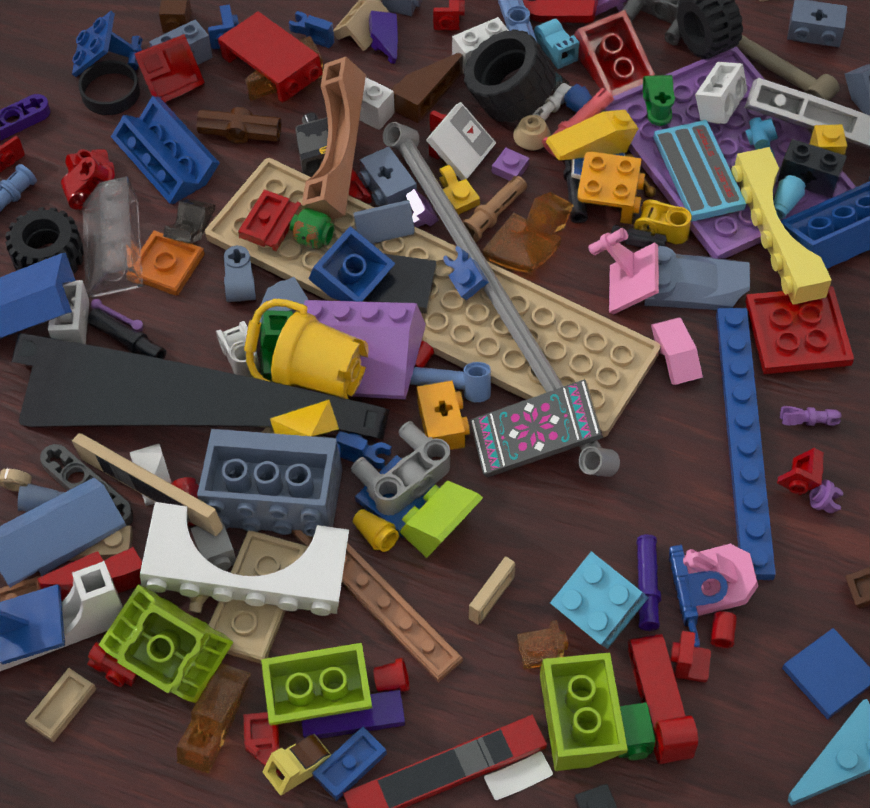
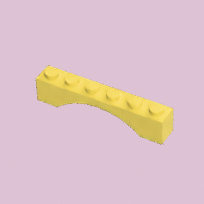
[731,147,832,305]

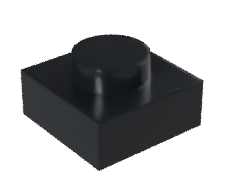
[574,784,617,808]

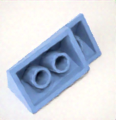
[0,478,126,587]

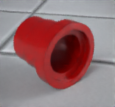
[373,657,410,692]

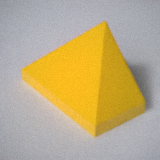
[270,400,339,437]

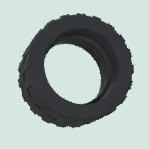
[464,29,556,122]

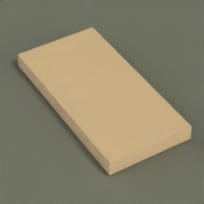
[209,530,308,664]

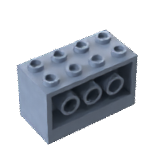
[197,429,343,537]

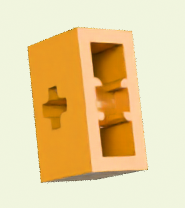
[417,380,470,450]

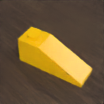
[546,109,638,161]

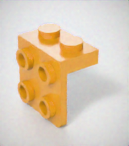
[577,152,645,224]

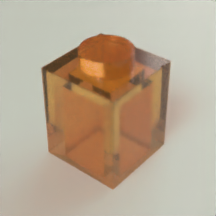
[525,192,574,236]

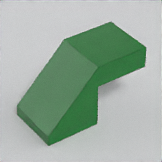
[260,310,293,380]

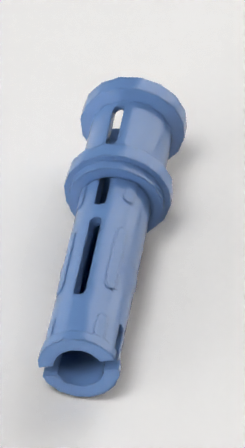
[0,164,37,212]

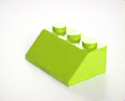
[261,643,372,726]
[540,653,628,771]

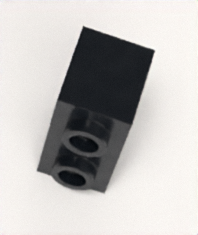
[778,139,847,198]

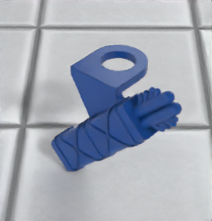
[669,545,728,648]

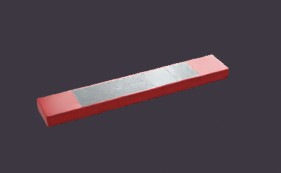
[343,714,547,808]

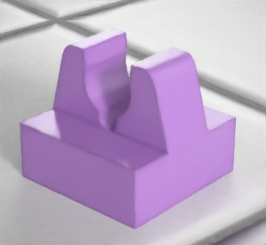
[406,189,439,228]

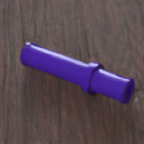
[636,535,662,631]

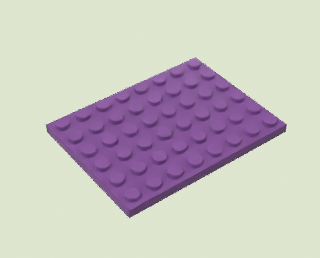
[603,46,856,259]

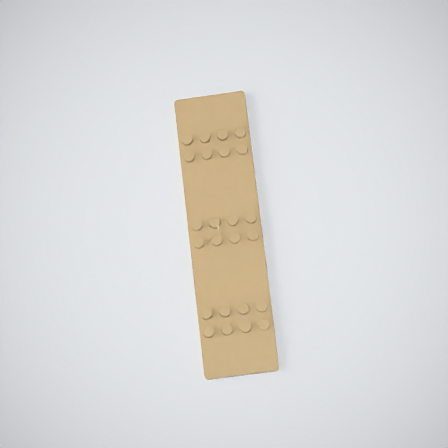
[205,158,660,437]

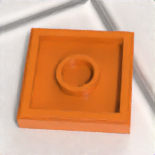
[126,230,205,296]

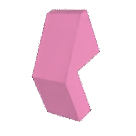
[651,317,703,385]

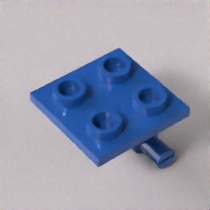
[72,11,143,77]
[0,584,65,665]

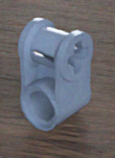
[224,245,256,302]

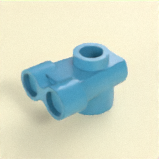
[745,117,778,158]

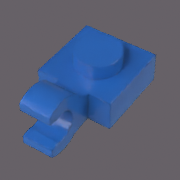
[289,11,334,49]
[336,431,391,469]

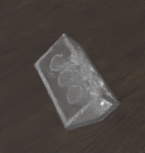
[82,176,143,298]

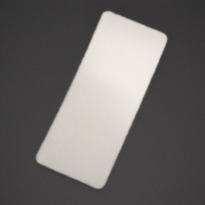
[484,751,553,800]

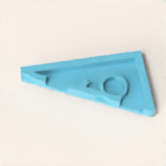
[788,699,870,806]

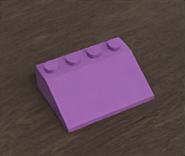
[301,300,426,399]

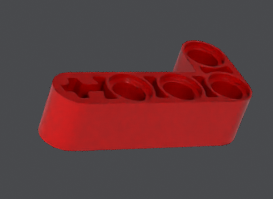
[628,634,698,764]

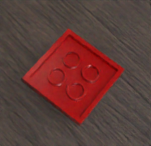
[745,286,854,374]

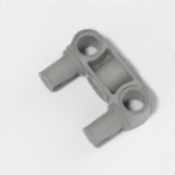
[351,421,450,516]

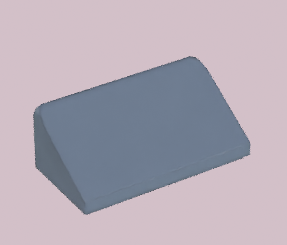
[353,200,415,244]

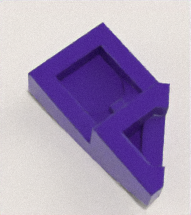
[369,11,398,64]

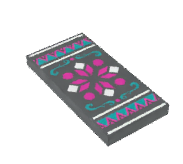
[470,379,603,478]

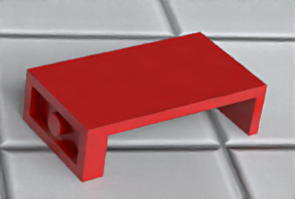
[218,11,323,103]

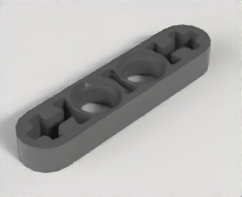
[40,444,134,526]

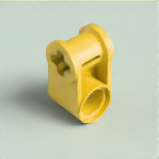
[634,199,691,244]

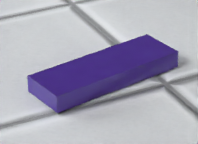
[302,690,405,739]

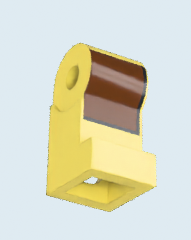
[262,734,331,796]

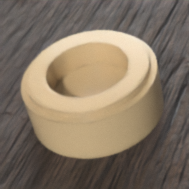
[0,469,32,492]

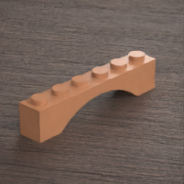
[302,57,366,220]

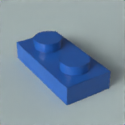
[312,727,387,801]

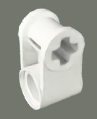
[216,321,260,378]

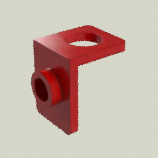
[0,136,25,172]

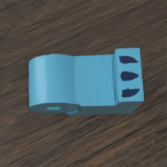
[534,19,579,69]

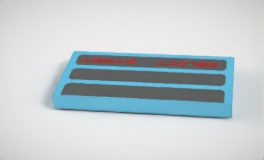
[653,120,746,222]

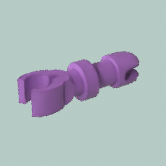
[780,406,842,426]

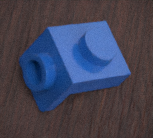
[208,4,239,49]

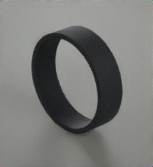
[78,60,140,115]

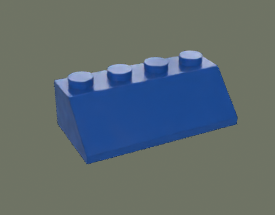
[781,181,870,269]

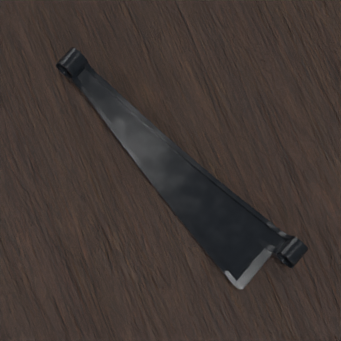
[11,333,390,440]

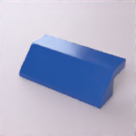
[111,96,220,204]
[0,252,76,339]

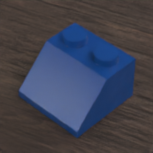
[308,226,396,302]

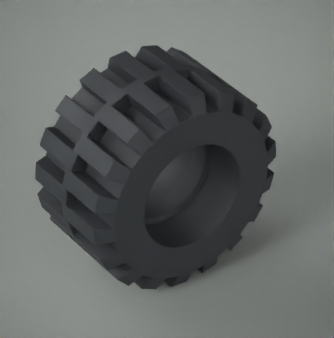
[676,0,743,59]
[5,207,84,274]

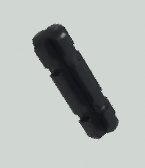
[611,225,667,248]

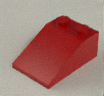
[574,10,655,96]

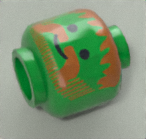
[290,208,335,250]

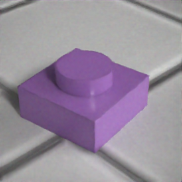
[492,147,530,181]

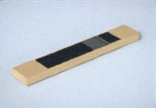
[72,433,223,536]

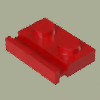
[238,189,302,252]

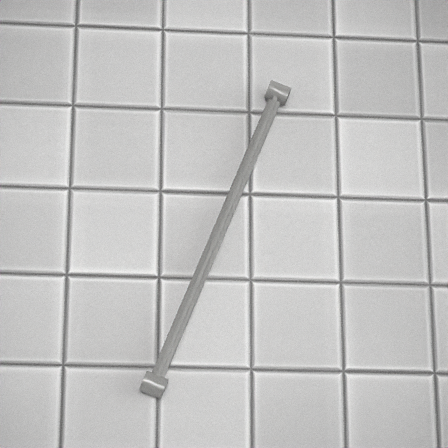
[383,122,620,477]

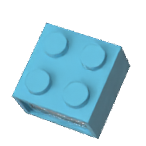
[550,551,649,649]

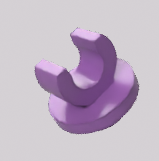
[809,479,843,514]

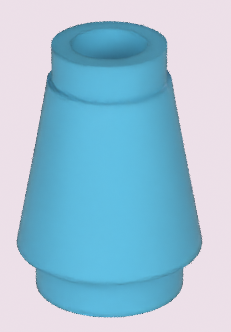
[773,175,806,219]

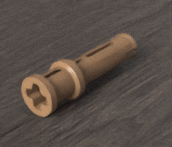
[462,176,527,242]

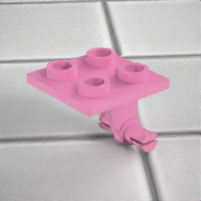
[588,228,659,315]

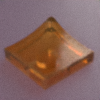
[483,213,562,273]

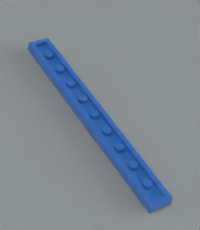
[716,308,776,580]

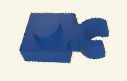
[443,246,489,300]

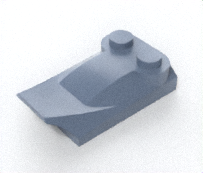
[644,246,750,310]

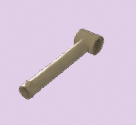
[737,35,840,101]

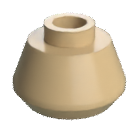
[513,115,551,151]

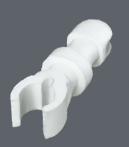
[533,83,571,120]

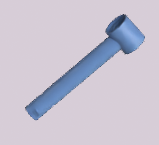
[410,362,491,402]

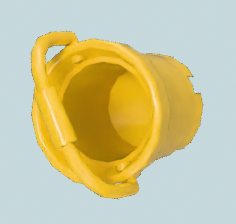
[244,299,369,399]

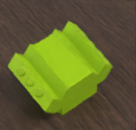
[99,584,233,703]

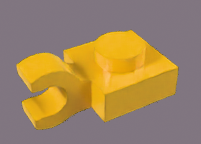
[439,165,480,215]

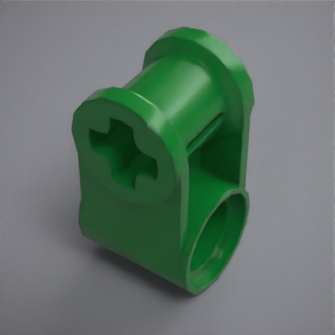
[643,75,675,126]

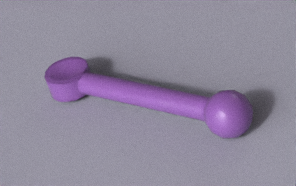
[91,299,143,332]

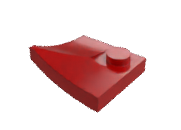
[134,34,205,102]

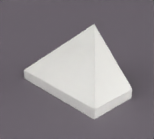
[129,444,171,506]

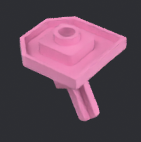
[683,544,758,616]

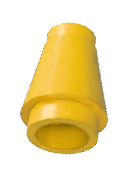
[352,509,399,552]

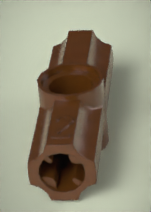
[196,107,282,144]

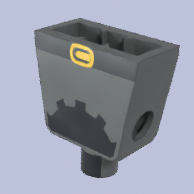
[295,113,328,176]

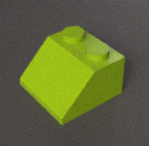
[399,480,483,558]

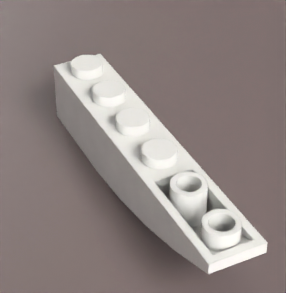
[744,78,870,149]

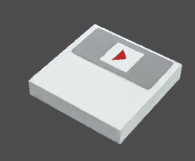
[426,102,496,181]

